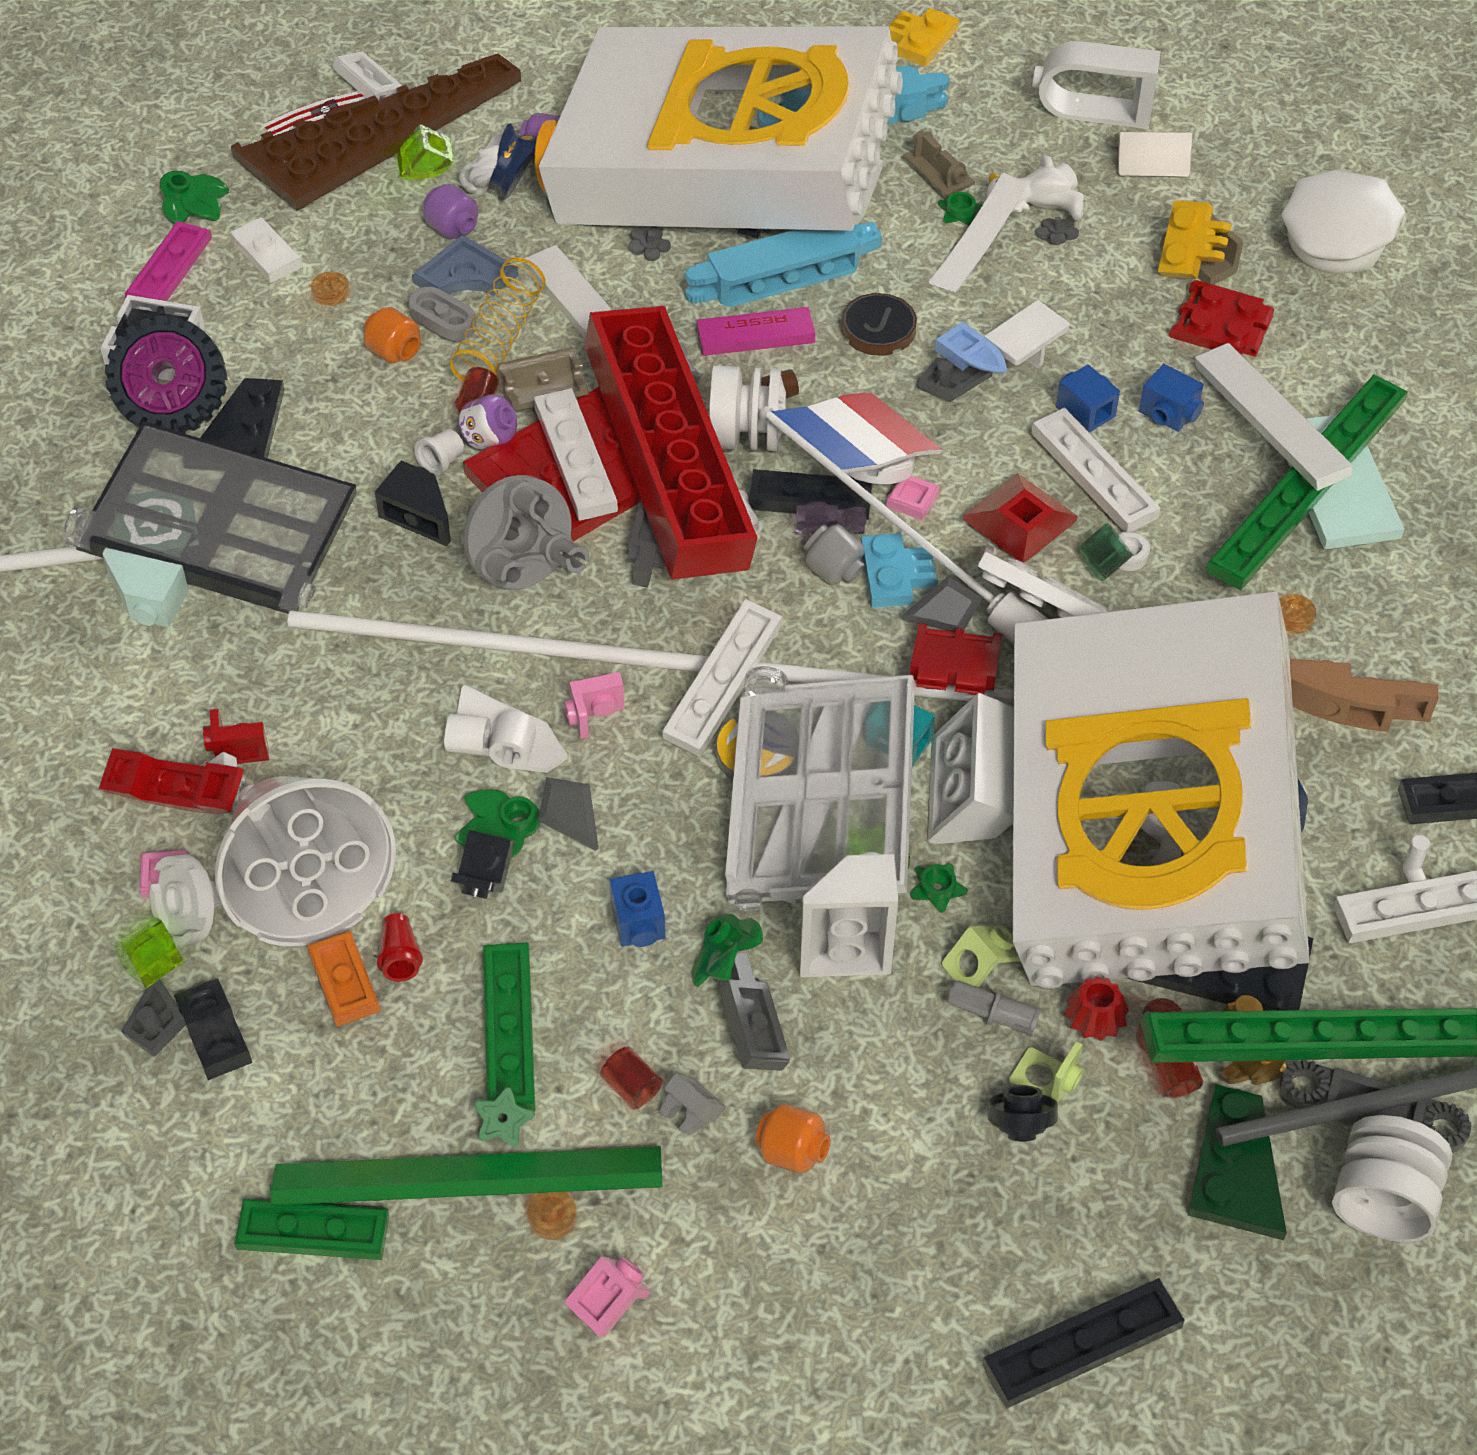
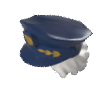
[458,123,537,198]

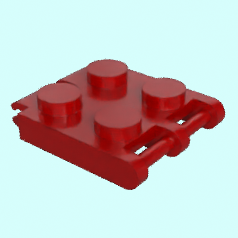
[1169,280,1275,357]
[910,623,1002,695]

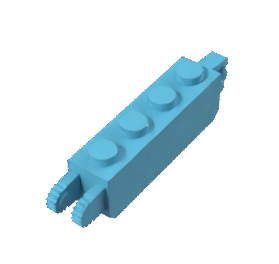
[757,65,950,128]
[685,222,882,307]

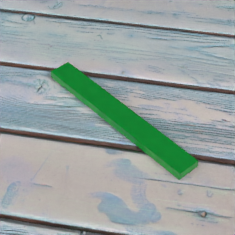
[1206,374,1408,591]
[1140,1008,1477,1063]
[270,1146,663,1205]

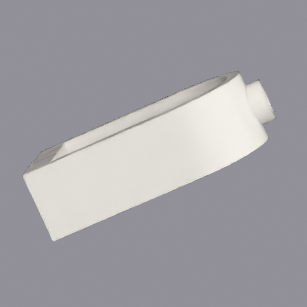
[1032,41,1161,129]

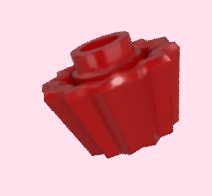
[1064,976,1129,1041]

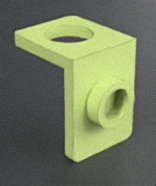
[942,925,1021,988]
[1009,1041,1084,1103]

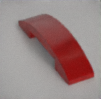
[98,748,244,814]

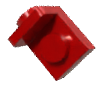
[203,708,269,764]

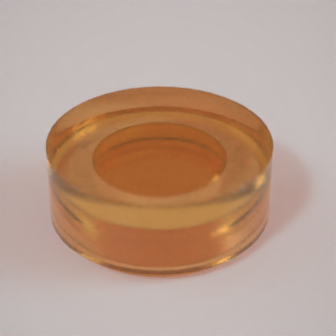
[311,271,350,306]
[1279,594,1316,634]
[528,1192,577,1240]

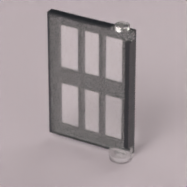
[63,421,357,614]

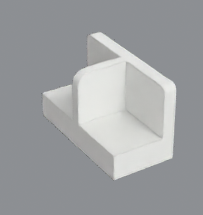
[984,300,1069,368]

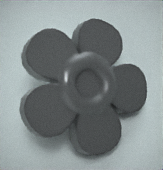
[1036,217,1079,244]
[629,227,671,261]

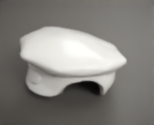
[1282,170,1406,274]

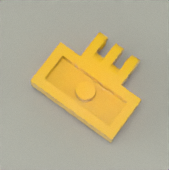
[889,8,959,67]
[1158,200,1232,279]

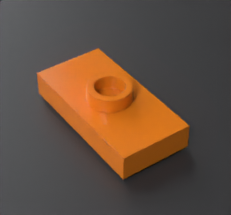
[307,931,380,1027]

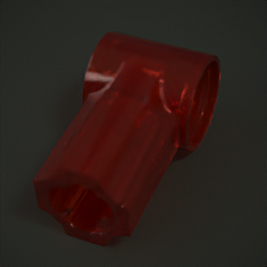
[1135,998,1203,1099]

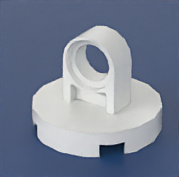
[149,854,222,946]

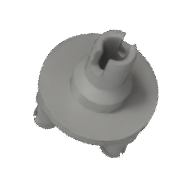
[464,475,590,590]

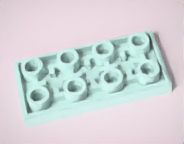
[1287,414,1405,550]

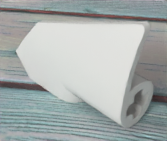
[444,685,568,773]

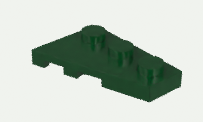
[1188,1084,1287,1240]

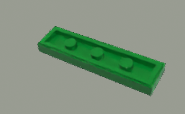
[483,942,536,1111]

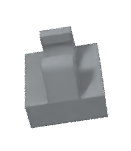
[661,1073,726,1134]

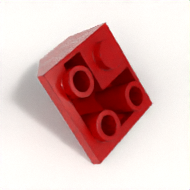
[963,473,1078,563]

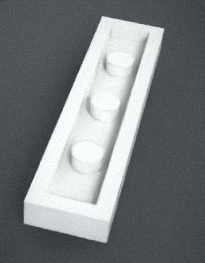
[534,388,618,521]
[1031,408,1160,532]
[662,599,782,757]

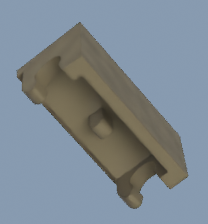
[498,347,589,411]

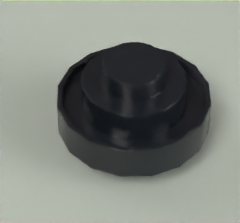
[988,1085,1058,1142]

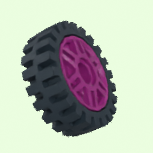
[105,315,227,434]

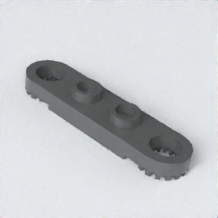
[1280,1060,1471,1153]

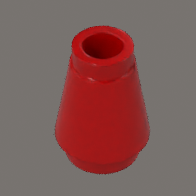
[377,913,423,982]

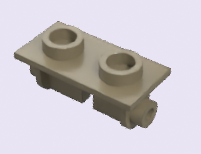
[903,130,975,198]

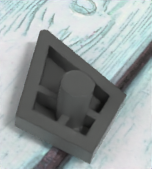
[917,357,993,402]
[901,576,983,632]
[538,777,599,851]
[121,975,186,1057]

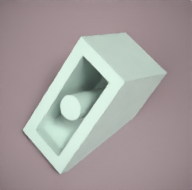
[102,548,189,627]

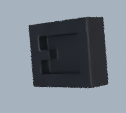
[450,830,515,899]

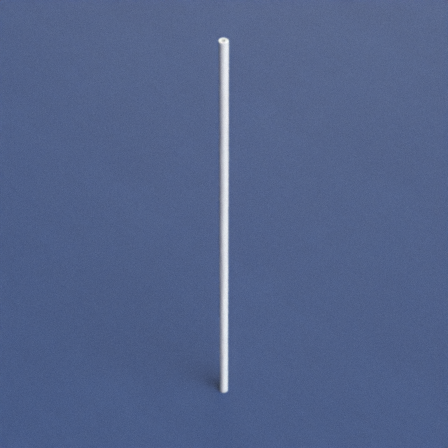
[287,610,1014,707]

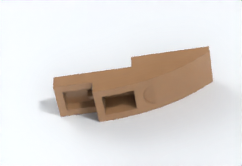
[1290,658,1439,732]

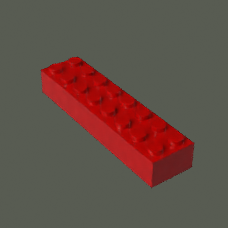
[584,306,758,580]

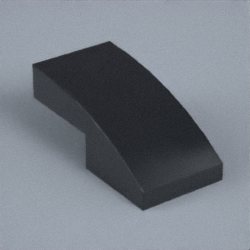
[174,978,253,1080]

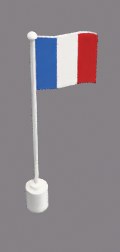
[760,393,1048,645]

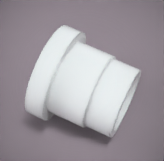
[414,429,464,476]

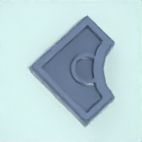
[412,235,518,296]

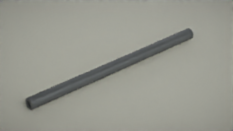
[1216,1068,1477,1147]

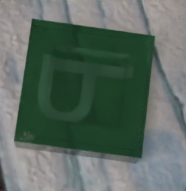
[1076,523,1134,581]

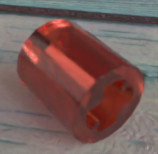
[455,367,499,412]
[600,1046,663,1110]

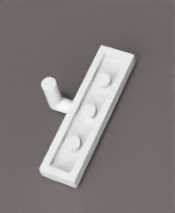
[1333,835,1477,943]

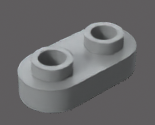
[409,287,476,341]

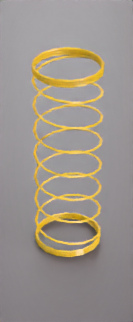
[450,257,546,388]

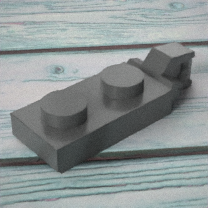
[627,498,665,588]
[719,952,790,1071]

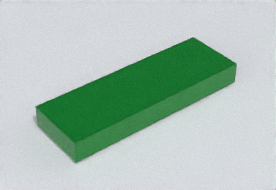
[234,1199,390,1260]

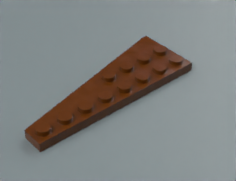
[231,53,521,210]

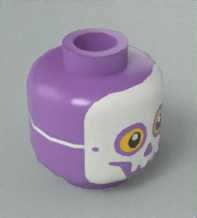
[459,394,517,450]

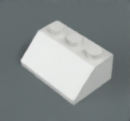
[927,693,1014,844]
[799,852,898,977]

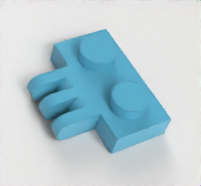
[861,533,938,608]

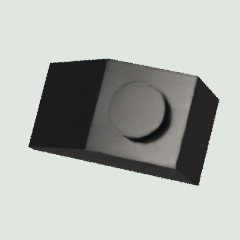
[375,460,451,546]

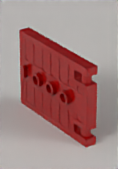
[463,387,640,542]

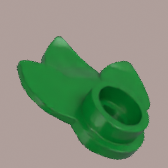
[159,171,229,224]
[455,789,541,858]
[692,914,763,987]

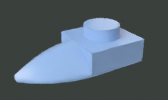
[935,322,1007,373]

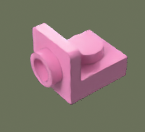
[564,672,624,739]
[564,1256,651,1337]

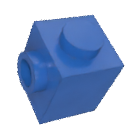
[1138,363,1204,432]
[1056,364,1120,433]
[609,871,666,947]

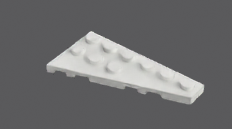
[978,544,1111,618]

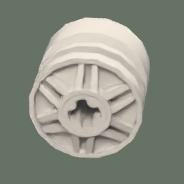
[709,366,786,451]
[1332,1115,1453,1243]

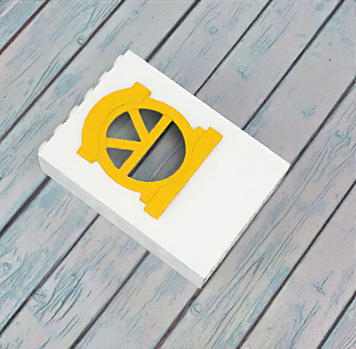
[539,26,903,231]
[1013,591,1310,988]

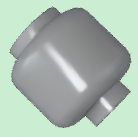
[804,524,865,585]

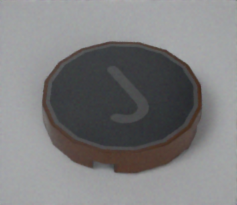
[841,293,917,356]

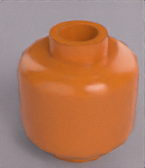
[364,307,421,364]
[755,1104,831,1173]

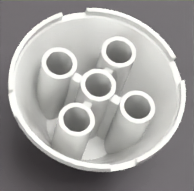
[215,776,396,946]

